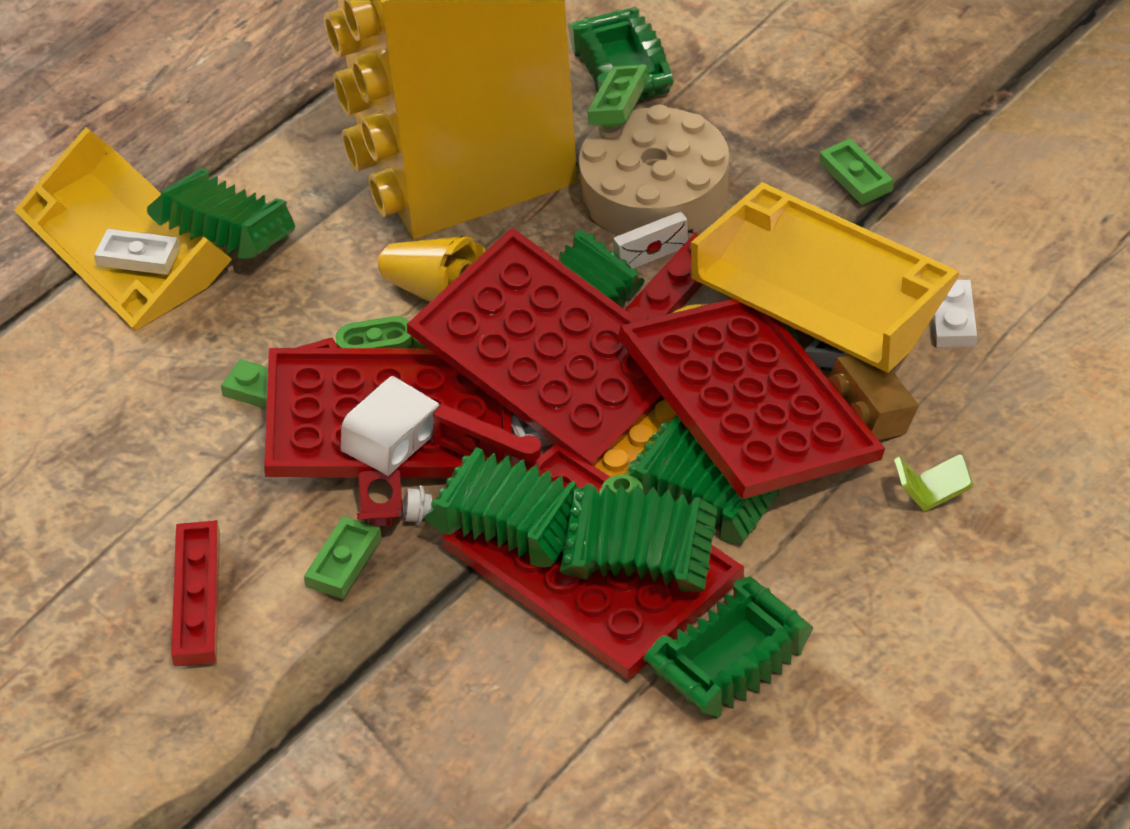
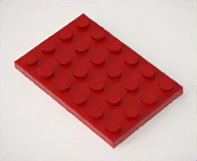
[407,227,664,466]
[618,298,885,499]
[264,348,512,478]
[442,443,744,680]

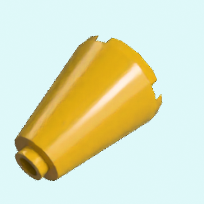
[378,236,485,302]

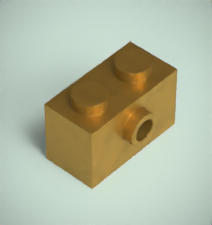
[828,355,919,440]

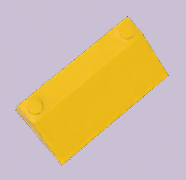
[14,127,232,331]
[691,182,959,373]

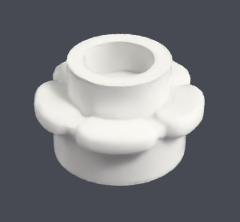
[403,485,432,526]

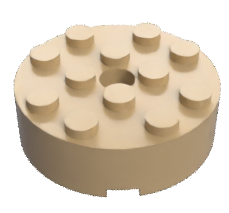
[579,105,730,236]

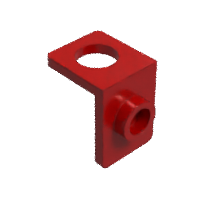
[357,469,403,527]

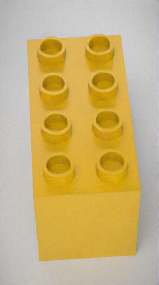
[324,0,578,240]

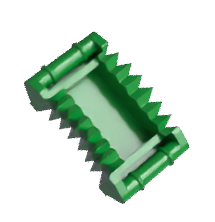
[568,7,674,100]
[147,168,295,259]
[559,229,645,308]
[624,416,782,545]
[425,447,579,567]
[560,484,718,592]
[644,576,813,719]

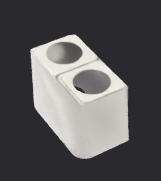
[341,376,439,476]

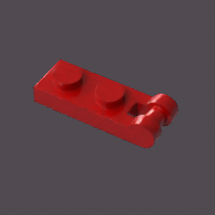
[433,404,541,474]

